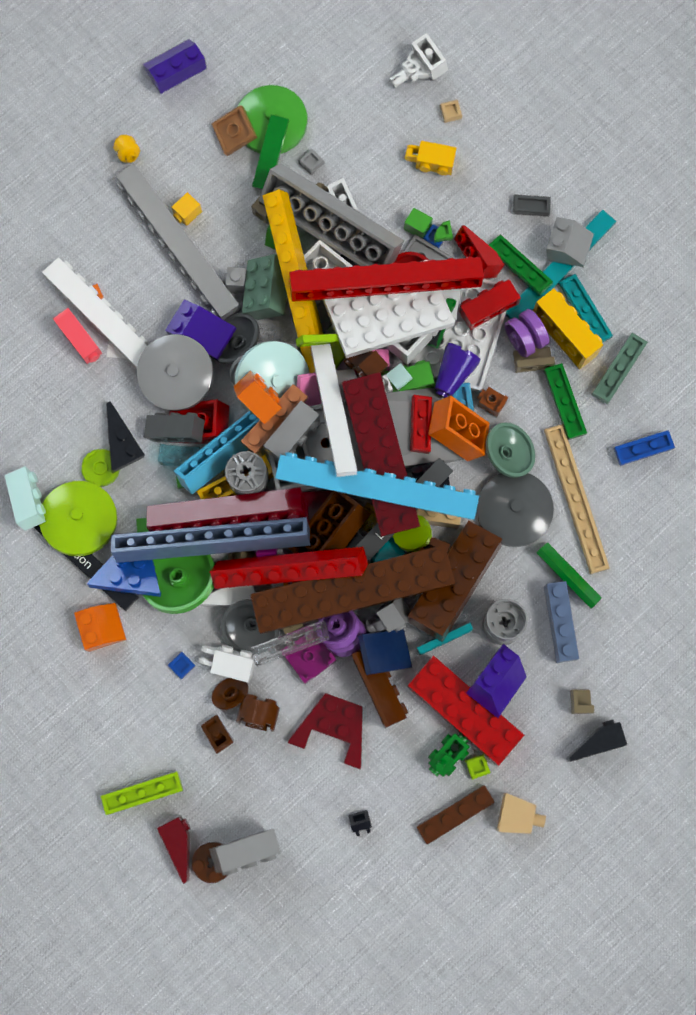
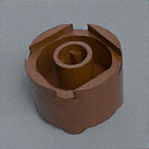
[236,694,280,732]

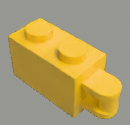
[404,140,457,176]

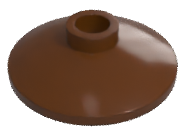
[212,678,249,710]

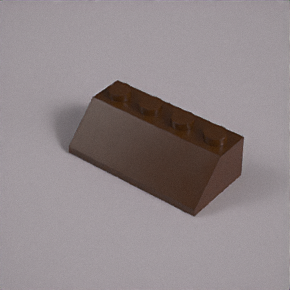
[352,650,408,728]

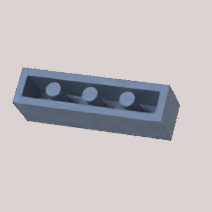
[544,581,579,663]

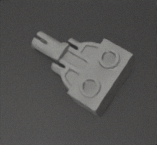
[365,598,411,634]

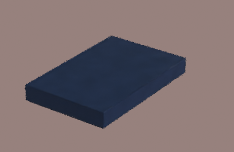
[358,629,412,675]

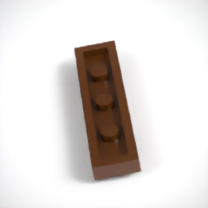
[417,785,495,845]

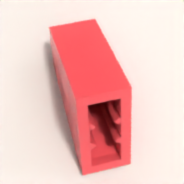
[53,308,102,364]

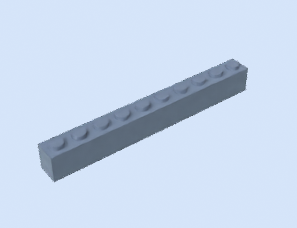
[111,517,310,563]

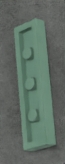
[592,332,648,405]

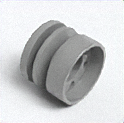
[225,451,269,495]
[483,599,528,645]

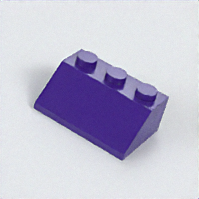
[143,39,207,94]
[466,644,527,718]

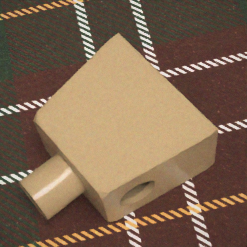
[496,793,546,834]

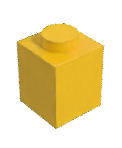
[172,192,202,226]

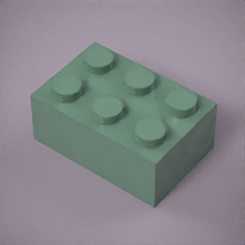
[242,254,287,320]

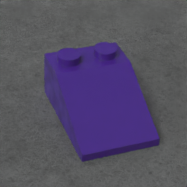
[165,299,237,360]

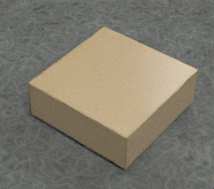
[440,100,462,123]

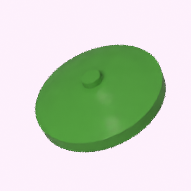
[238,85,308,154]
[143,555,215,614]

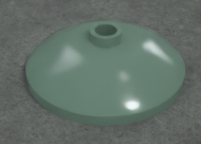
[486,422,535,478]

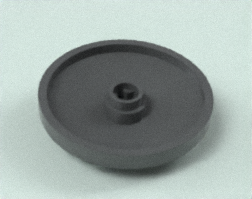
[476,473,554,547]

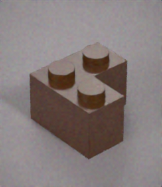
[344,350,388,378]

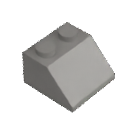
[546,217,594,267]

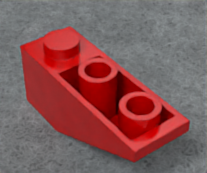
[454,225,505,279]

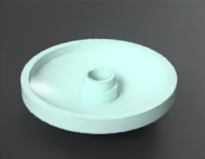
[235,341,309,414]

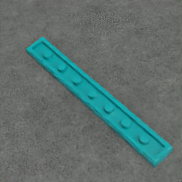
[505,210,617,319]

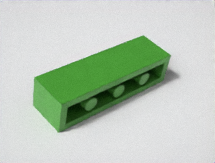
[381,360,436,392]

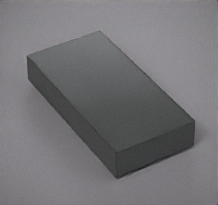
[513,195,551,217]

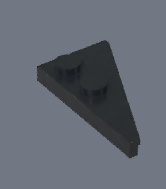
[106,401,145,474]

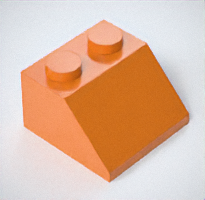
[74,603,127,652]

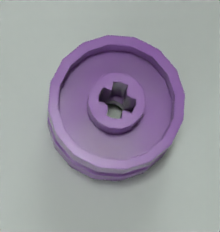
[504,309,550,358]
[317,611,367,657]

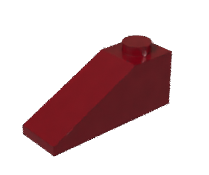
[157,816,191,884]

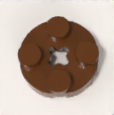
[192,842,228,883]

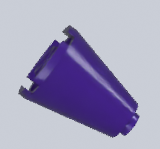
[435,343,481,398]

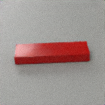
[410,395,432,454]

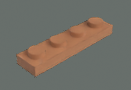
[241,384,308,454]

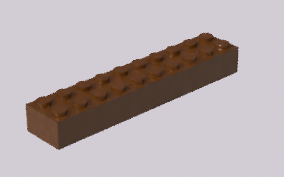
[250,545,455,634]

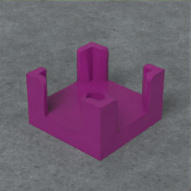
[281,628,337,685]

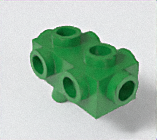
[428,733,470,777]

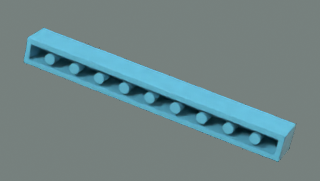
[275,452,479,520]

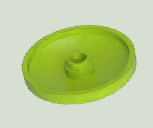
[39,481,117,556]

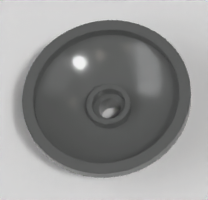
[217,313,260,364]
[221,600,279,656]

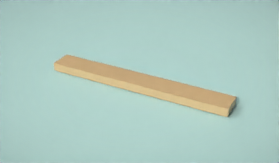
[544,424,610,574]

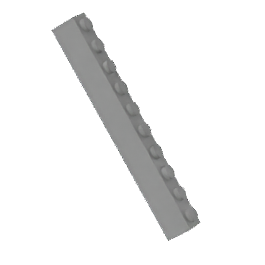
[116,164,241,320]

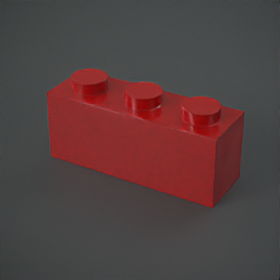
[459,279,521,330]

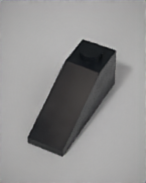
[566,719,628,762]

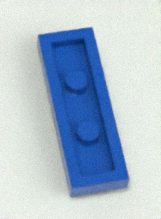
[614,430,675,466]

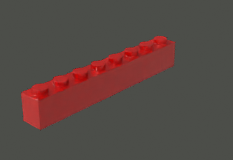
[210,547,368,589]

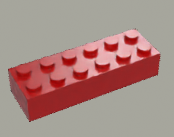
[407,656,525,766]

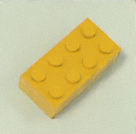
[533,288,603,370]

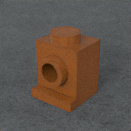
[477,387,509,417]

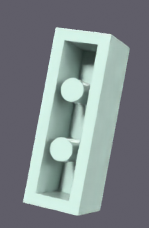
[5,466,46,531]

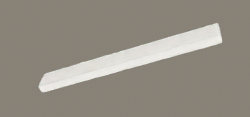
[311,344,357,477]

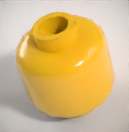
[113,135,140,163]

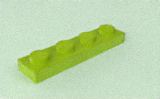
[101,771,184,815]

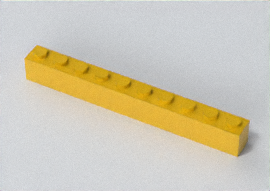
[262,189,323,373]

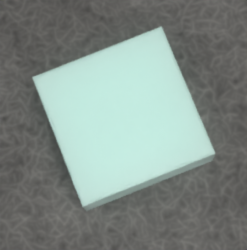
[386,363,413,390]

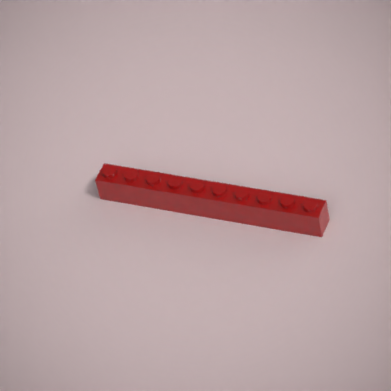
[289,257,484,302]

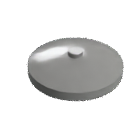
[137,334,214,411]

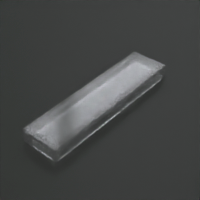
[252,620,329,666]

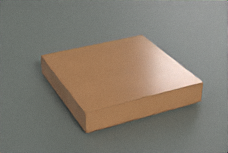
[211,105,257,156]

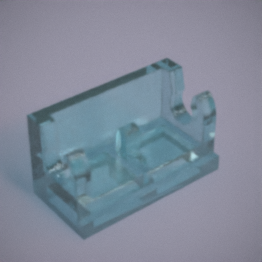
[158,444,200,467]

